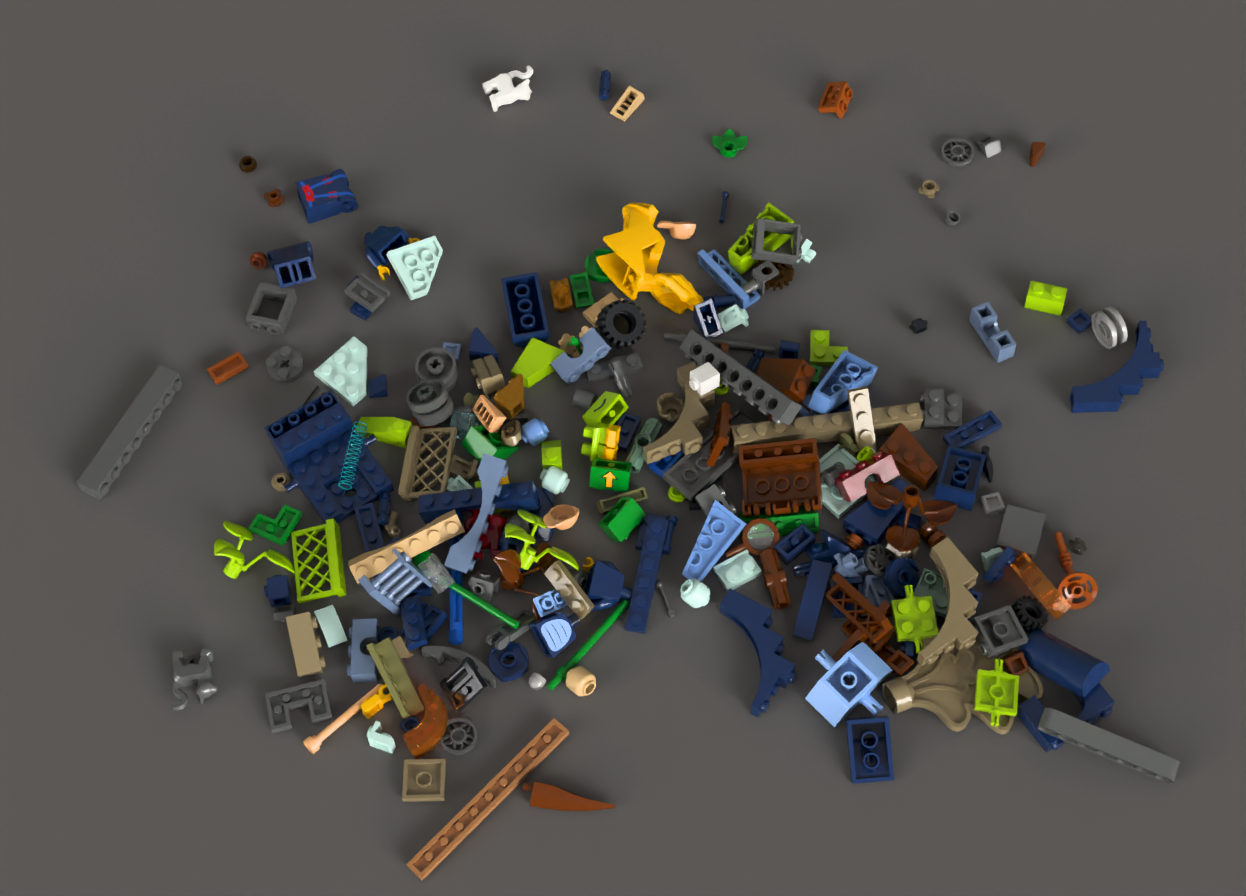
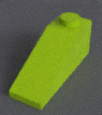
[355,417,412,449]

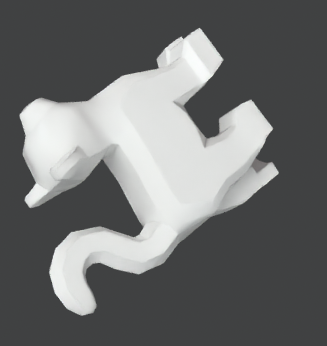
[482,65,533,112]

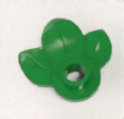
[712,129,748,158]

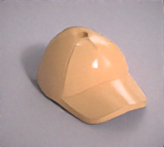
[657,221,696,240]
[543,504,579,530]

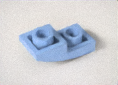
[533,589,568,617]

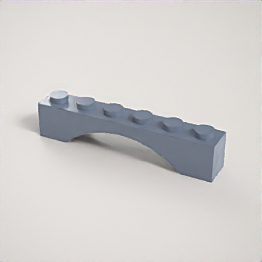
[444,453,509,574]

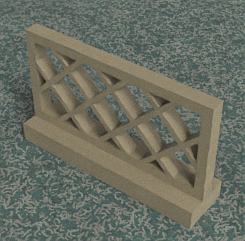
[398,426,457,502]

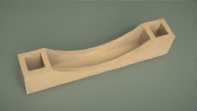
[348,509,465,584]

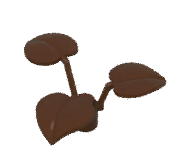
[867,480,957,552]
[492,543,557,620]

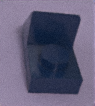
[806,529,850,561]

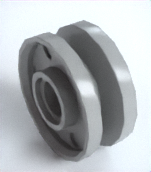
[1091,306,1128,349]

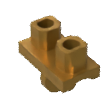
[550,278,573,313]

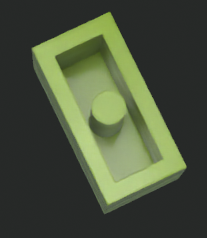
[1024,281,1068,316]
[582,391,629,426]

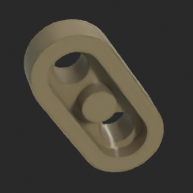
[501,420,522,446]

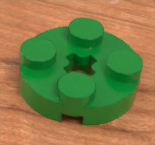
[585,248,614,283]

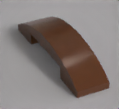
[840,615,914,676]

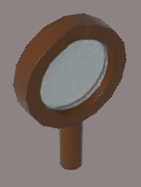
[725,518,779,558]

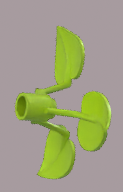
[505,509,579,572]
[214,520,295,579]

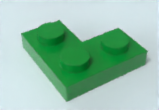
[248,504,302,546]

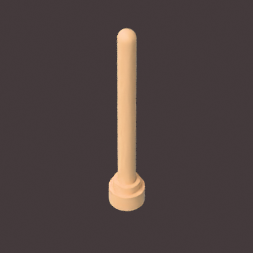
[303,683,383,754]

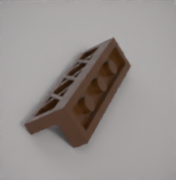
[824,572,893,644]
[832,600,896,681]

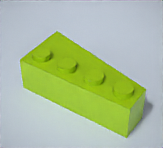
[728,202,794,275]

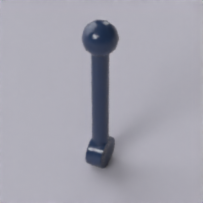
[719,191,729,223]

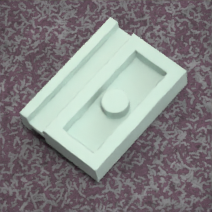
[713,549,762,592]

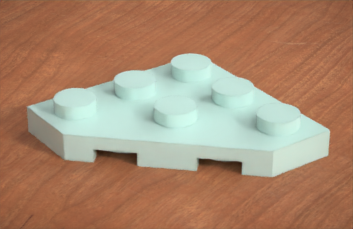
[386,236,443,300]
[314,336,368,407]

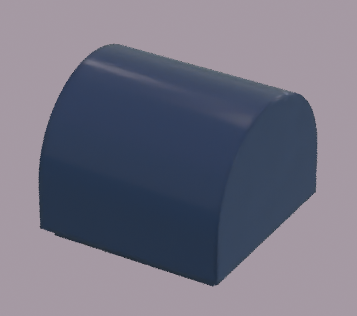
[779,340,800,359]

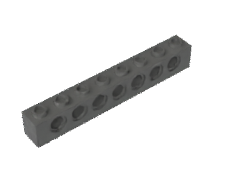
[679,329,802,425]

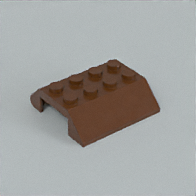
[739,438,823,518]

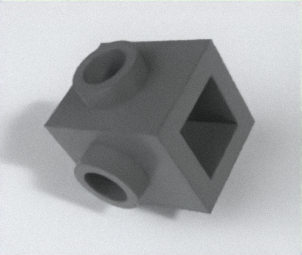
[468,570,501,601]

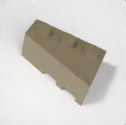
[286,612,326,678]

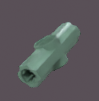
[625,418,663,474]

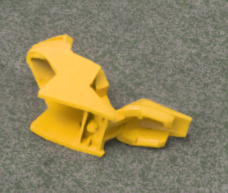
[596,203,704,314]

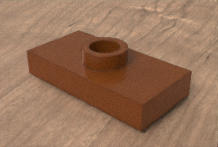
[207,351,249,385]

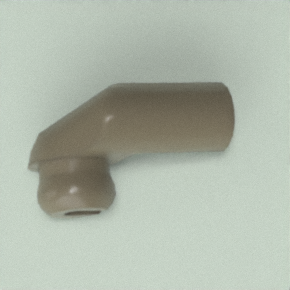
[384,511,401,538]

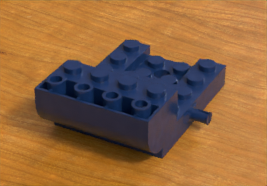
[265,390,394,524]

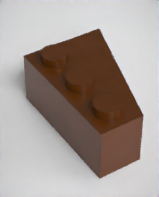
[879,423,938,491]

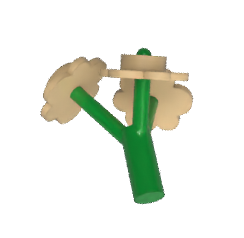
[558,326,591,358]

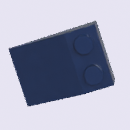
[933,445,986,511]
[845,715,894,784]

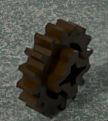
[755,260,794,291]

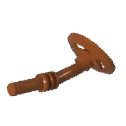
[1054,532,1098,609]

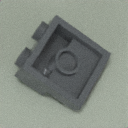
[920,388,963,430]
[972,605,1029,659]

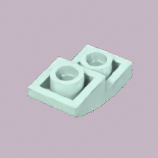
[314,605,348,648]

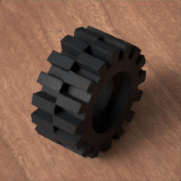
[1011,595,1049,634]

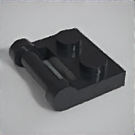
[440,657,487,711]

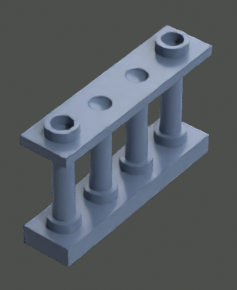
[358,548,433,616]

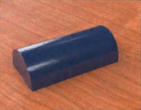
[501,272,549,348]
[1020,629,1110,697]

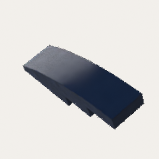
[793,559,833,641]

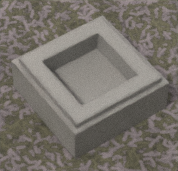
[980,492,1006,516]

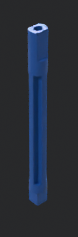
[449,512,463,646]

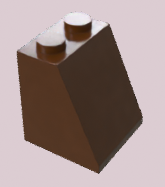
[755,358,816,407]

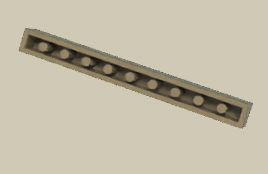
[729,402,923,454]

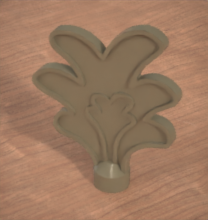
[882,606,1043,735]

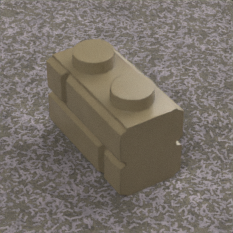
[471,355,505,395]

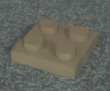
[402,759,446,802]

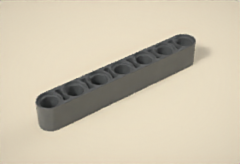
[1038,707,1180,783]

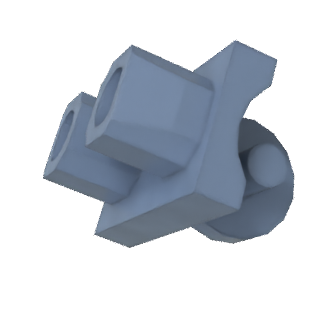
[834,553,869,578]

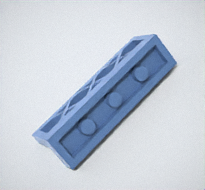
[697,249,760,309]

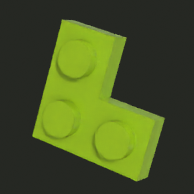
[810,330,848,366]

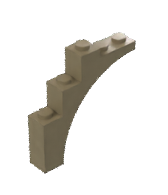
[644,362,715,464]
[917,537,979,666]

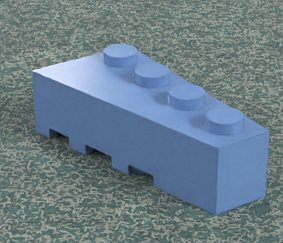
[808,350,878,414]

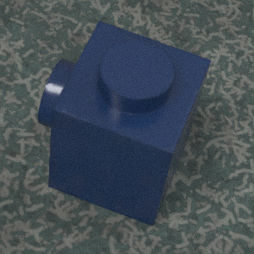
[264,575,292,608]

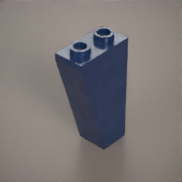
[843,479,909,546]

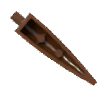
[523,781,616,811]

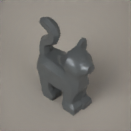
[171,648,218,710]

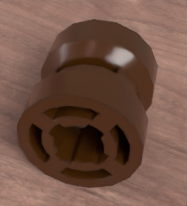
[918,521,946,548]

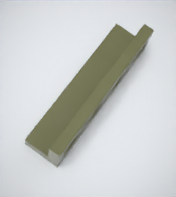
[366,637,426,718]

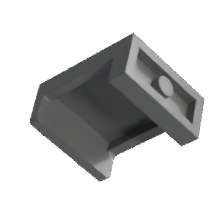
[996,504,1046,564]

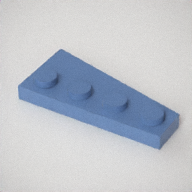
[682,500,746,582]

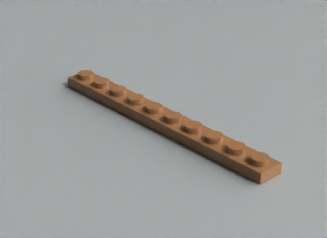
[406,718,569,881]

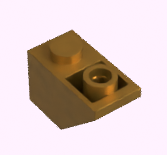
[494,373,525,420]

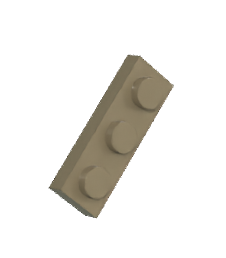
[544,560,594,619]

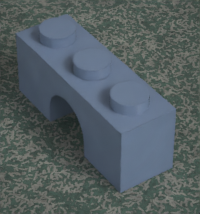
[969,302,1016,363]
[550,327,612,385]
[347,618,379,683]

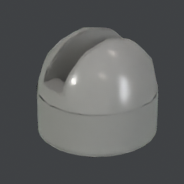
[529,672,547,690]

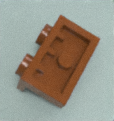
[818,81,853,119]

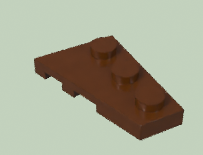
[706,402,732,467]

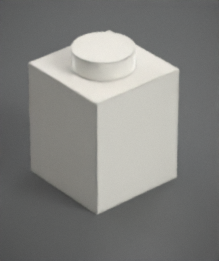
[689,362,720,396]

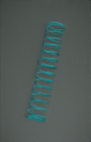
[338,421,367,490]

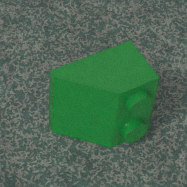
[461,425,519,464]

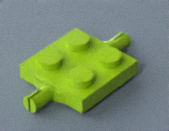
[890,585,939,653]
[974,659,1019,726]

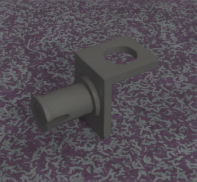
[740,260,779,295]

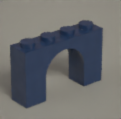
[1016,683,1115,752]

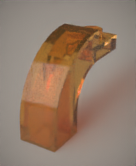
[1011,552,1071,620]
[403,684,448,759]

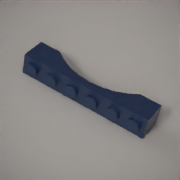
[419,481,538,524]

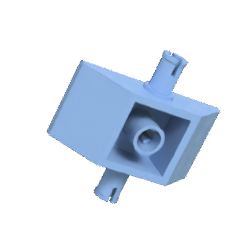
[805,642,892,728]

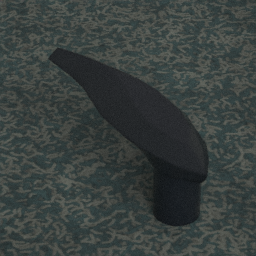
[981,446,993,483]

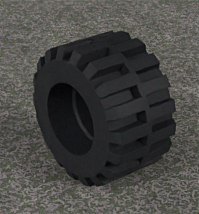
[595,300,646,349]

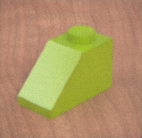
[541,440,563,470]

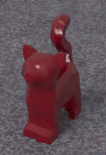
[464,509,507,560]

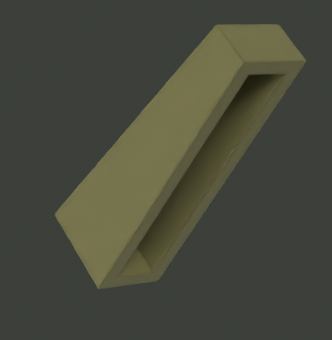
[596,487,648,514]

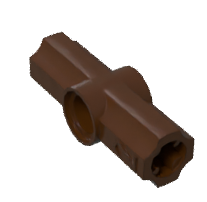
[760,549,791,610]

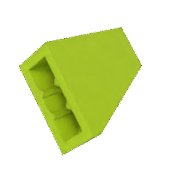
[511,337,565,388]

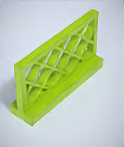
[291,518,347,604]

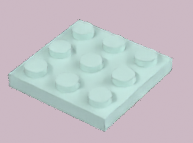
[819,444,879,519]

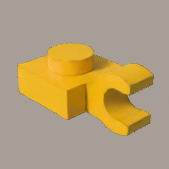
[360,684,393,719]

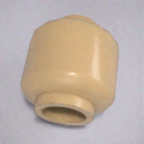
[566,666,596,697]

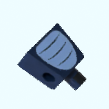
[529,612,580,658]

